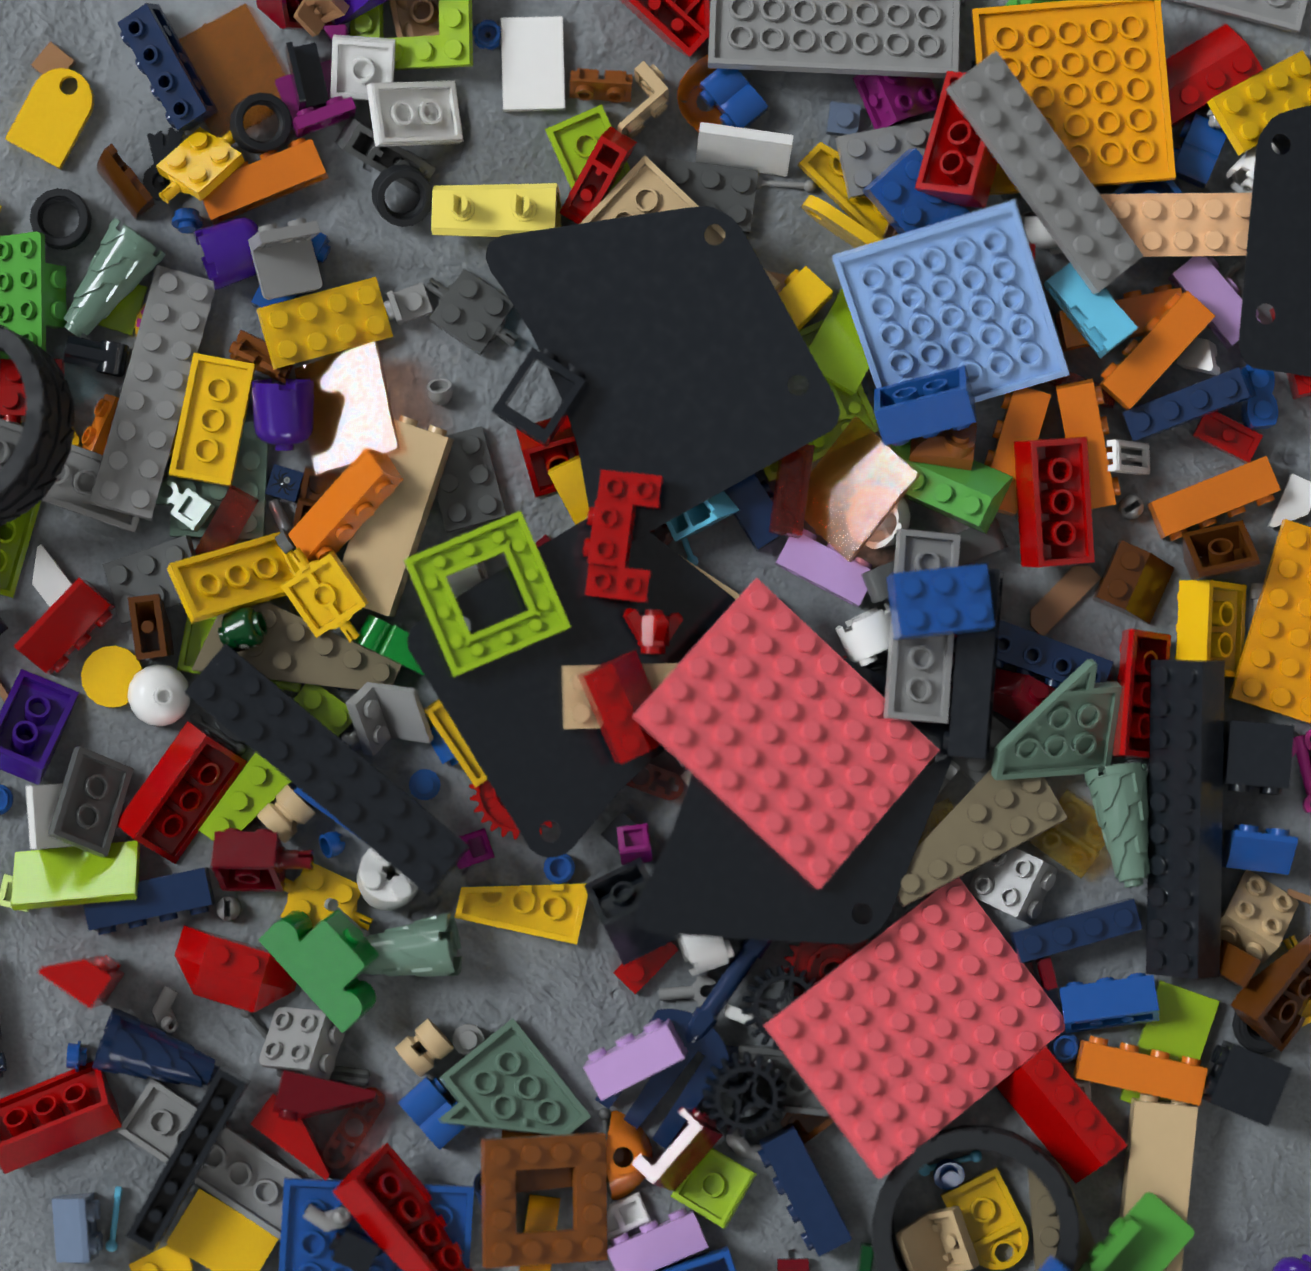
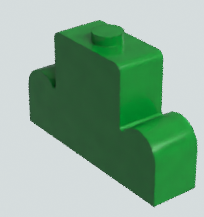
[354,614,425,677]
[258,910,379,1033]

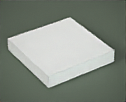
[330,34,396,101]

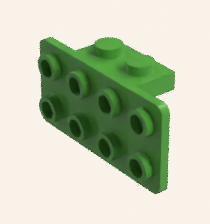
[0,231,67,360]
[1077,1192,1194,1271]

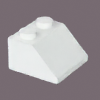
[26,784,72,849]

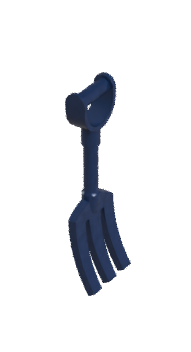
[595,939,773,1149]

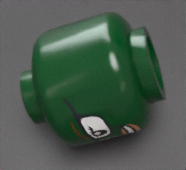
[218,607,268,652]

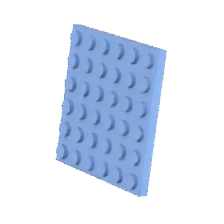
[832,199,1070,403]

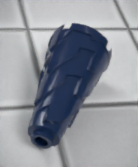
[92,1007,220,1087]

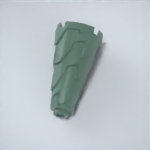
[63,218,166,338]
[1084,762,1150,888]
[362,913,462,977]

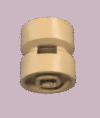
[257,784,316,844]
[395,1018,454,1078]

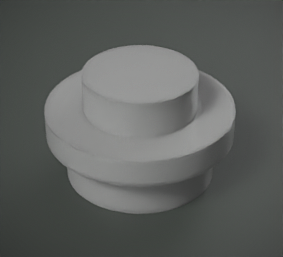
[453,1024,484,1055]

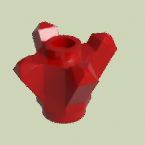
[623,608,683,655]

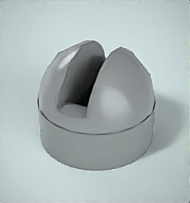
[427,378,453,405]
[1118,495,1144,520]
[216,896,242,921]

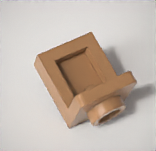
[294,0,350,37]

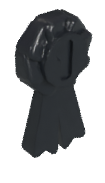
[143,127,185,201]

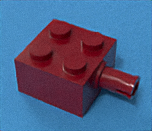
[211,828,314,892]

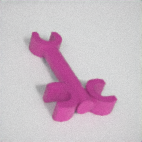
[1292,729,1311,813]

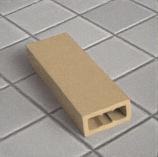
[342,415,454,617]
[1119,1093,1198,1271]

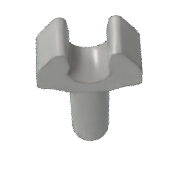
[659,975,716,1007]

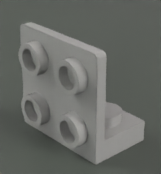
[346,682,433,756]

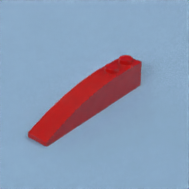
[333,1143,473,1271]

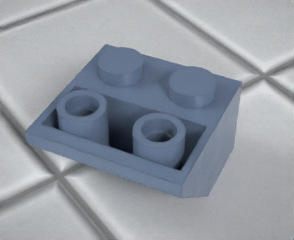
[52,1192,103,1263]

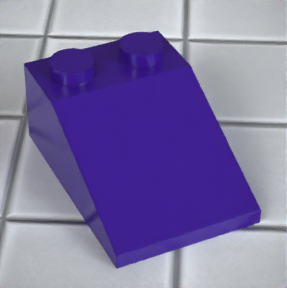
[0,669,79,785]

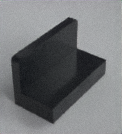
[285,42,329,111]

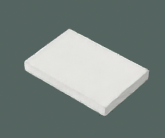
[501,16,565,112]
[367,81,463,147]
[695,122,793,177]

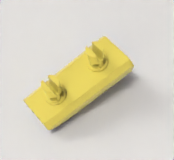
[431,183,562,237]

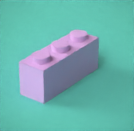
[1168,256,1261,350]
[775,528,873,608]
[583,1019,687,1101]
[607,1207,709,1271]

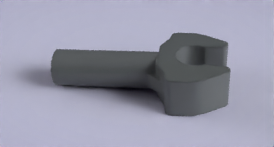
[268,499,297,554]

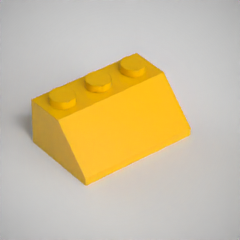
[1175,580,1247,678]

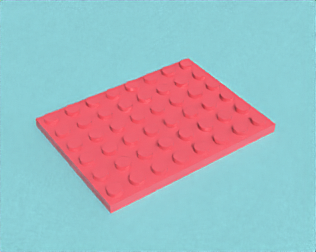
[632,578,939,890]
[763,878,1065,1179]

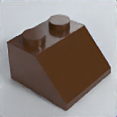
[1182,520,1260,580]
[1092,540,1174,625]

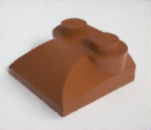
[909,421,977,471]

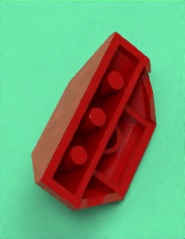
[620,0,710,58]
[175,925,297,1013]

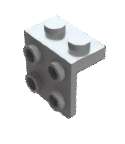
[248,218,323,300]
[968,848,1058,925]
[259,1007,344,1080]

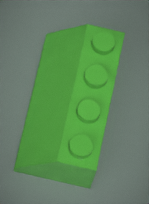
[869,439,1013,534]

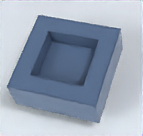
[826,101,861,136]

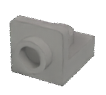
[384,282,433,325]

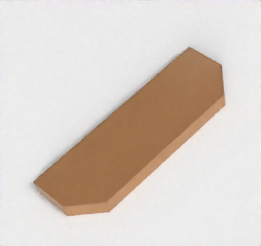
[1030,566,1101,636]

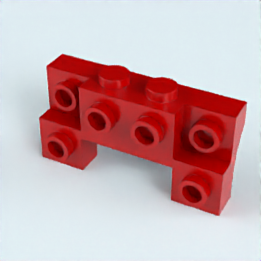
[583,470,664,603]

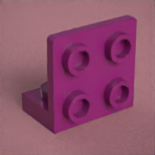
[275,59,356,138]
[853,75,939,129]

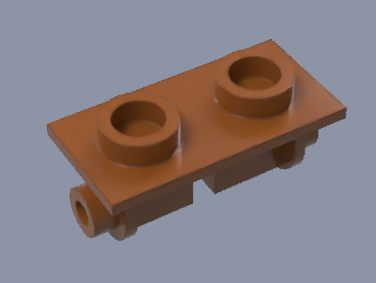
[569,68,633,103]
[229,330,294,384]

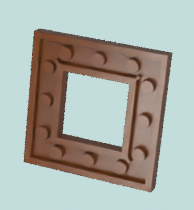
[481,1132,608,1268]

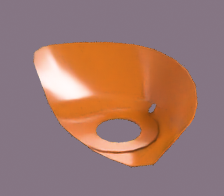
[677,54,722,132]
[606,1110,653,1200]

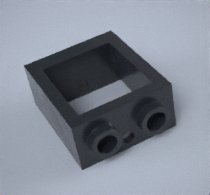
[492,347,587,448]

